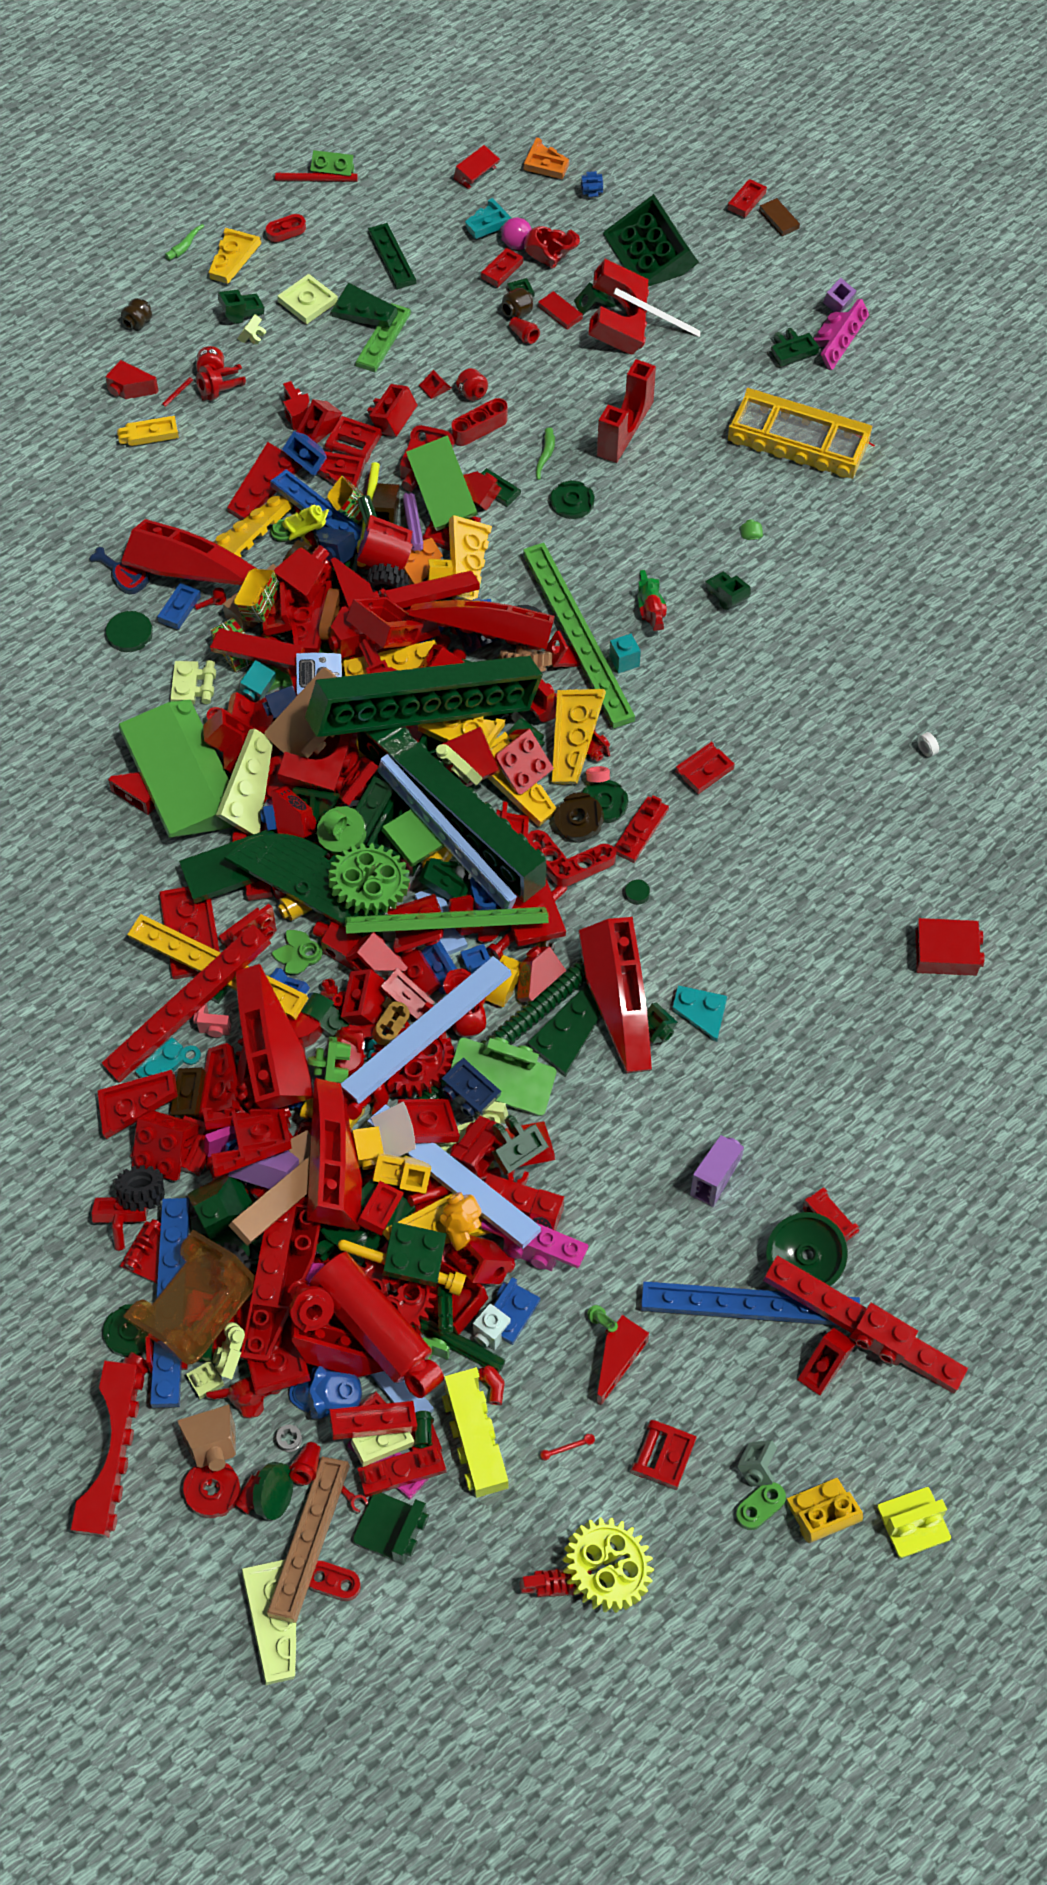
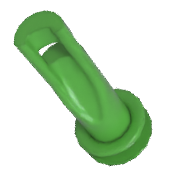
[587,1305,618,1332]

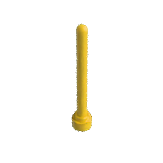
[338,1240,466,1296]

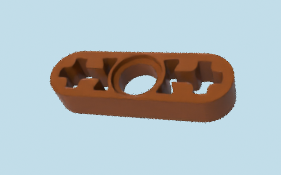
[319,588,343,641]

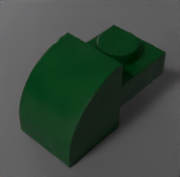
[218,289,265,324]
[705,571,751,610]
[301,992,349,1037]

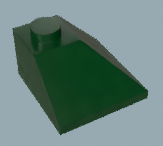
[187,1173,253,1239]

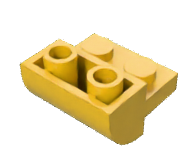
[787,1478,863,1543]

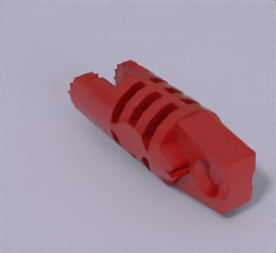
[520,1569,592,1597]

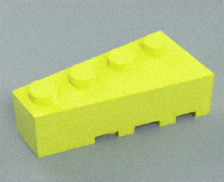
[442,1367,508,1498]

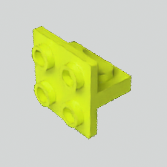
[877,1487,951,1558]

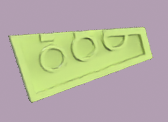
[216,729,273,836]
[242,1559,296,1685]

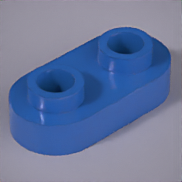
[470,876,499,910]

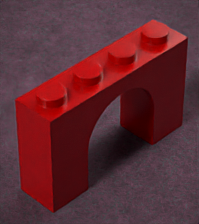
[588,259,649,354]
[597,359,656,463]
[278,732,358,793]

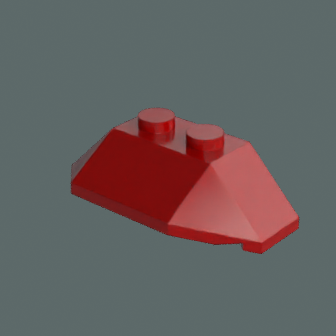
[291,1312,384,1377]

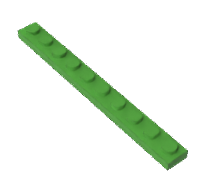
[523,543,635,729]

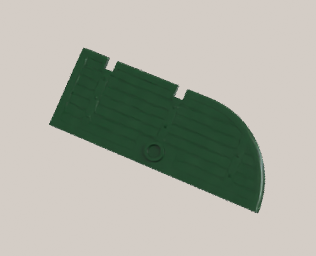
[224,834,390,937]

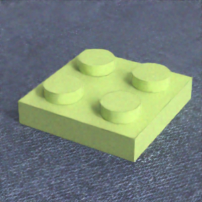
[277,274,338,324]

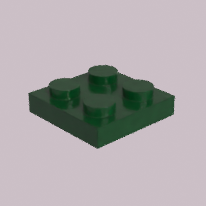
[382,1221,446,1287]

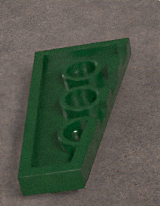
[528,984,601,1077]

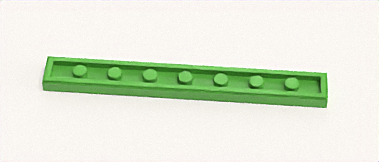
[345,907,548,933]

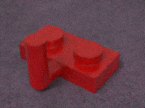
[92,1197,148,1251]

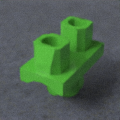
[307,1037,351,1083]

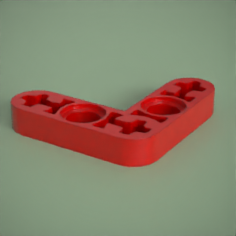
[528,830,616,887]

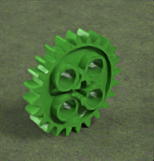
[328,843,410,915]

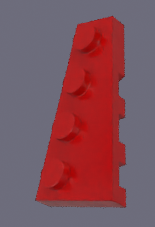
[227,442,302,520]

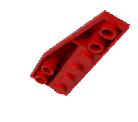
[122,519,257,586]
[408,600,555,650]
[578,917,652,1073]
[236,964,314,1109]
[307,1078,362,1230]
[240,1204,321,1362]

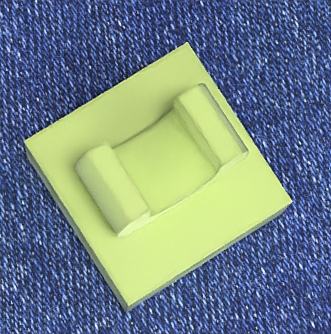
[237,315,266,344]
[483,1102,508,1124]
[186,1362,224,1399]

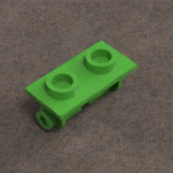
[310,150,354,176]

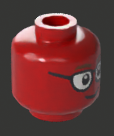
[196,346,224,373]
[456,368,488,401]

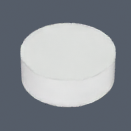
[917,732,939,757]

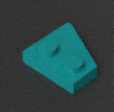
[465,198,511,239]
[672,985,728,1042]

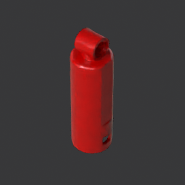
[309,1251,444,1398]

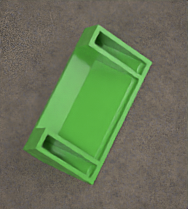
[118,699,234,837]

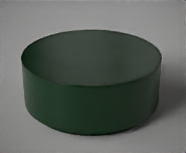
[625,879,650,905]

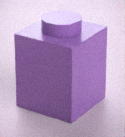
[823,277,857,312]

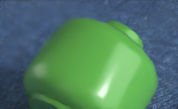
[740,519,763,540]

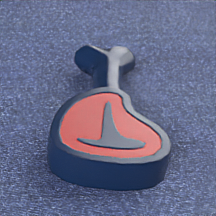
[89,547,150,595]

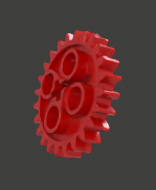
[371,1021,455,1098]
[360,1249,437,1329]

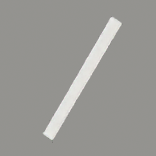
[614,288,700,337]

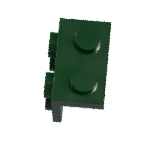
[354,1493,429,1565]

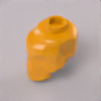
[440,1192,482,1251]

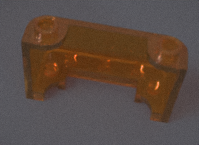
[123,1230,255,1365]

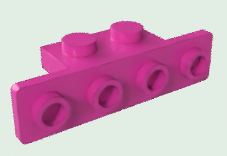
[814,299,869,370]
[481,1219,589,1271]

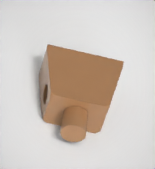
[178,1404,236,1471]

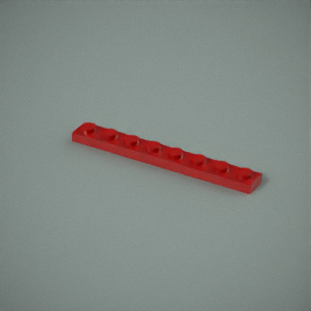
[102,924,271,1082]
[763,1255,968,1394]

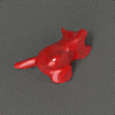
[206,1376,282,1418]

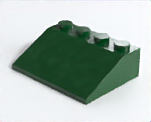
[603,194,699,287]

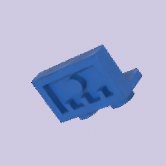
[494,1277,540,1345]

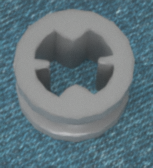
[276,1425,302,1452]

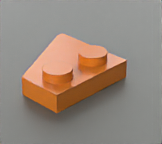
[524,137,569,180]
[404,538,443,585]

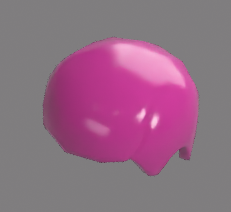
[500,217,532,250]

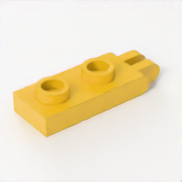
[117,416,179,446]

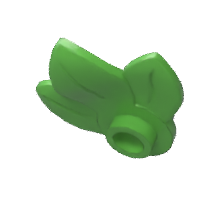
[272,930,323,974]

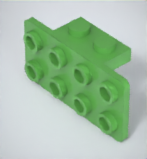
[450,1037,557,1116]

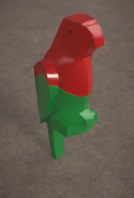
[638,570,667,631]

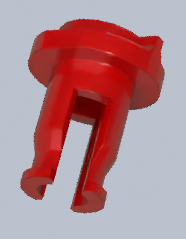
[196,364,246,401]
[287,1279,334,1333]

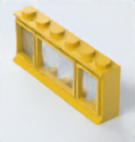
[728,387,872,479]

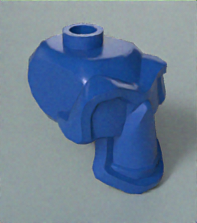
[289,1365,362,1419]

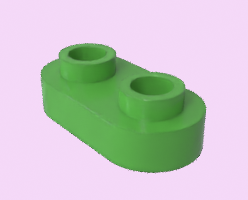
[736,1482,786,1530]

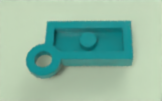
[135,1037,201,1078]

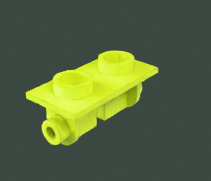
[283,505,329,540]

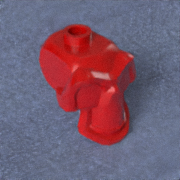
[524,226,580,268]
[437,968,486,1037]
[335,1023,377,1077]

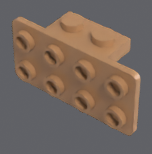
[265,668,337,758]

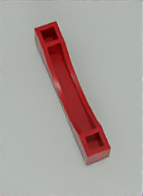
[71,1360,144,1538]

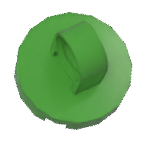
[317,806,366,855]

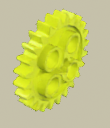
[562,1517,654,1613]

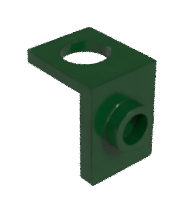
[574,282,616,315]

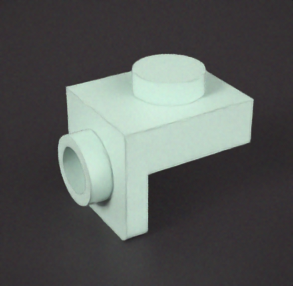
[473,1304,510,1350]

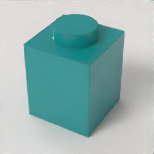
[609,633,641,674]
[240,660,276,701]

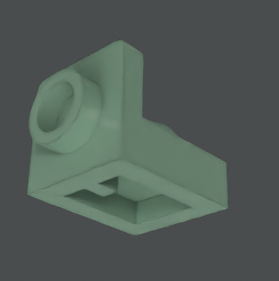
[738,1440,777,1487]

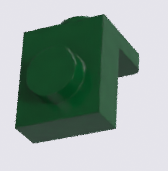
[647,1002,678,1044]

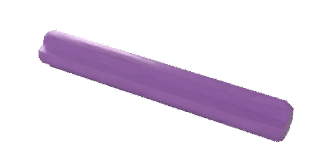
[403,493,423,551]

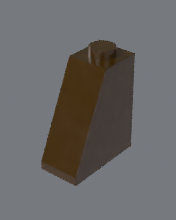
[372,483,400,525]

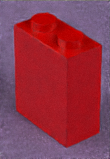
[915,918,985,976]

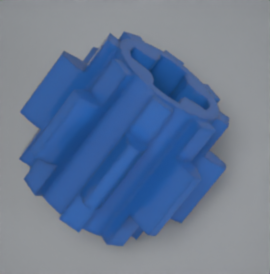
[581,171,603,197]

